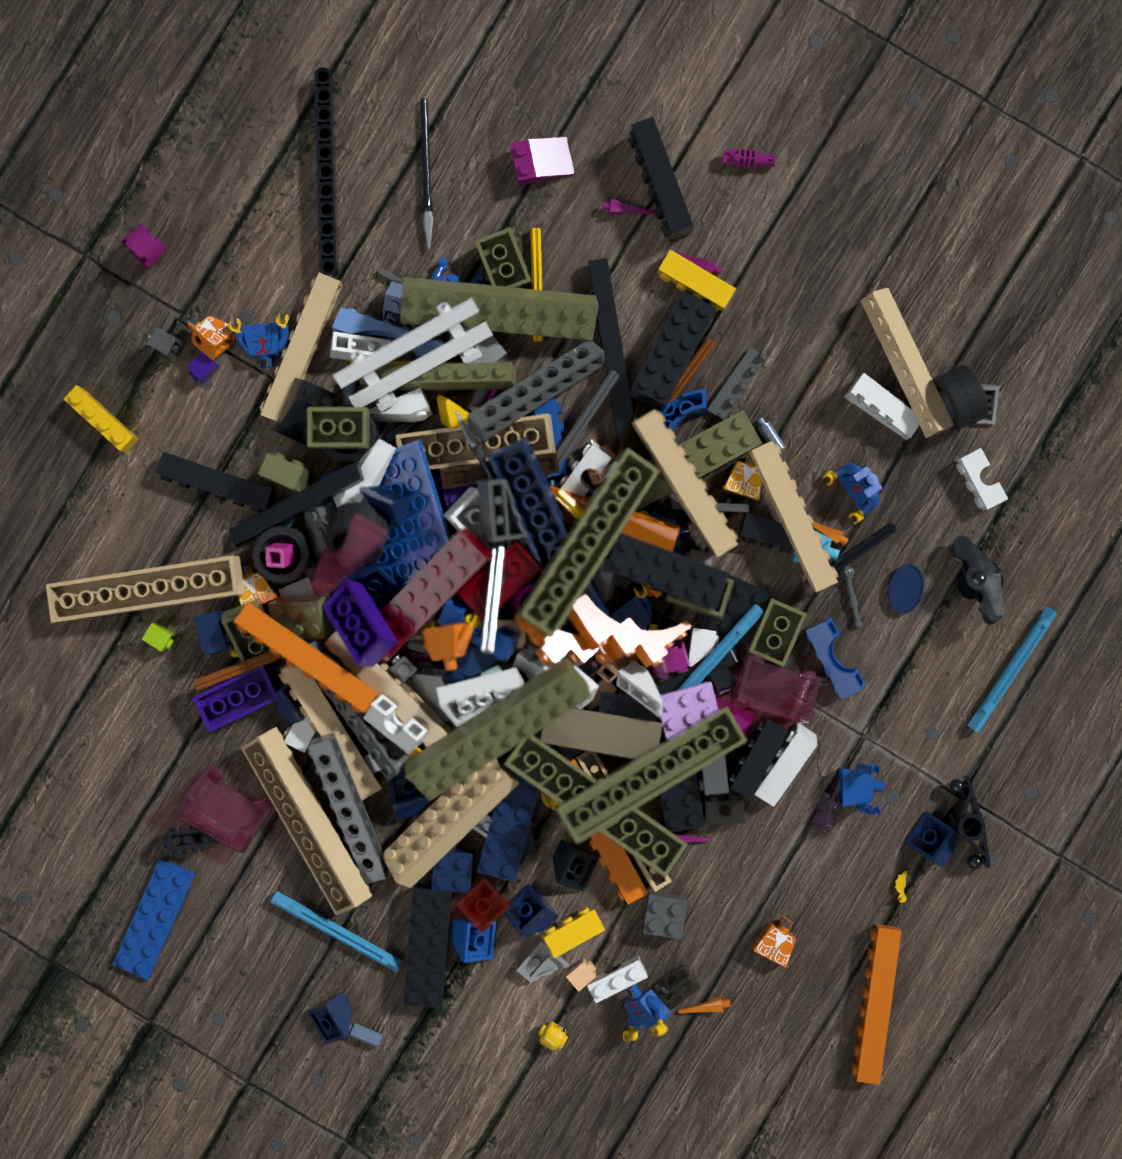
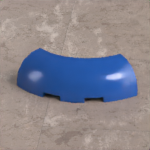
[661,389,707,433]

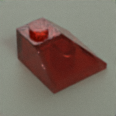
[456,878,511,933]

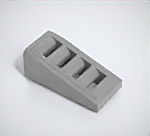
[976,384,1000,425]

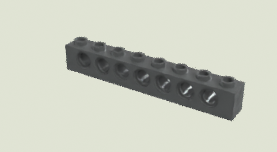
[467,340,605,442]
[310,638,410,781]
[308,733,390,884]

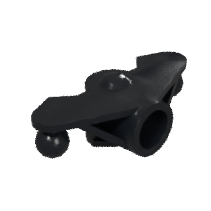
[951,536,1004,625]
[947,775,990,870]

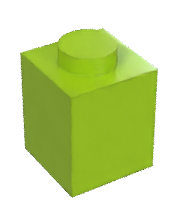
[142,623,176,652]

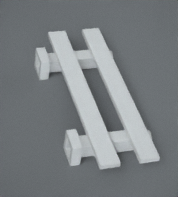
[333,298,493,412]

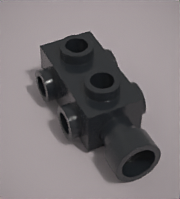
[162,824,223,855]

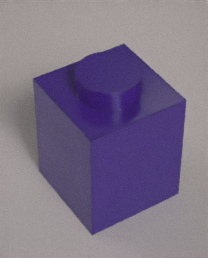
[187,352,220,383]

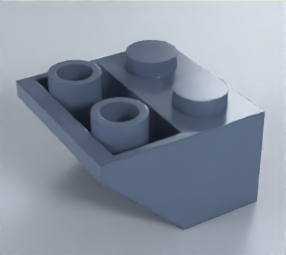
[382,281,421,331]

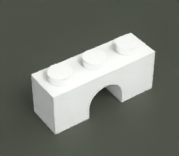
[559,442,613,496]
[956,448,1008,511]
[364,694,428,755]
[587,955,648,1003]

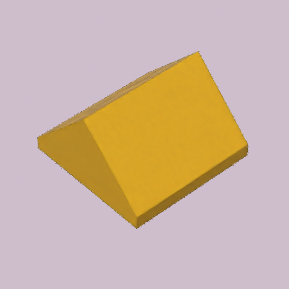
[436,394,470,429]

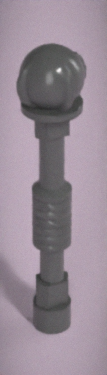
[840,566,862,628]

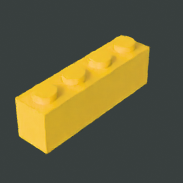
[657,250,736,312]
[64,385,139,453]

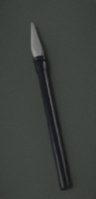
[420,98,433,250]
[455,411,531,551]

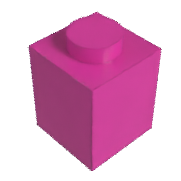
[266,543,295,568]

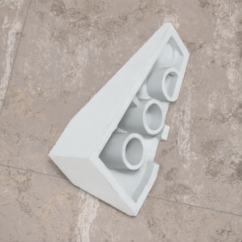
[333,439,396,508]

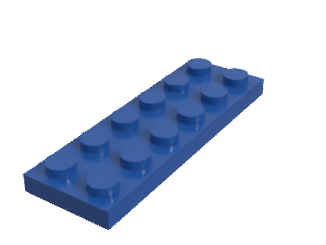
[112,858,196,980]

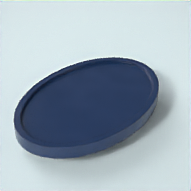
[888,564,924,614]

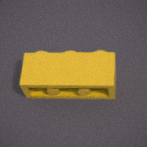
[541,907,605,959]

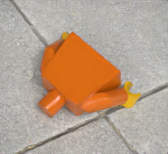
[423,615,481,671]

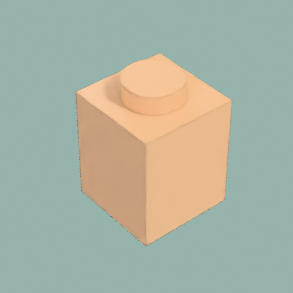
[566,958,596,992]

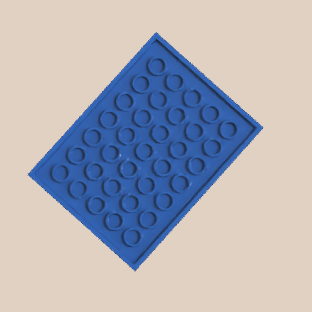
[321,440,451,612]

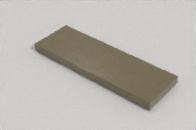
[541,708,663,759]

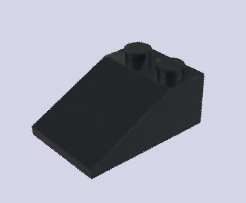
[274,378,337,445]

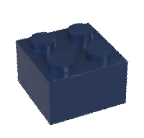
[193,611,234,655]
[431,849,474,893]

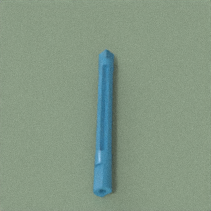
[677,604,764,690]
[967,606,1057,733]
[270,891,402,972]

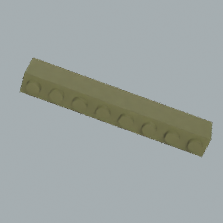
[360,362,517,391]

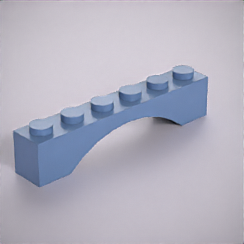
[332,307,446,364]

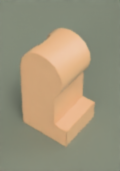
[596,655,629,684]
[585,679,617,711]

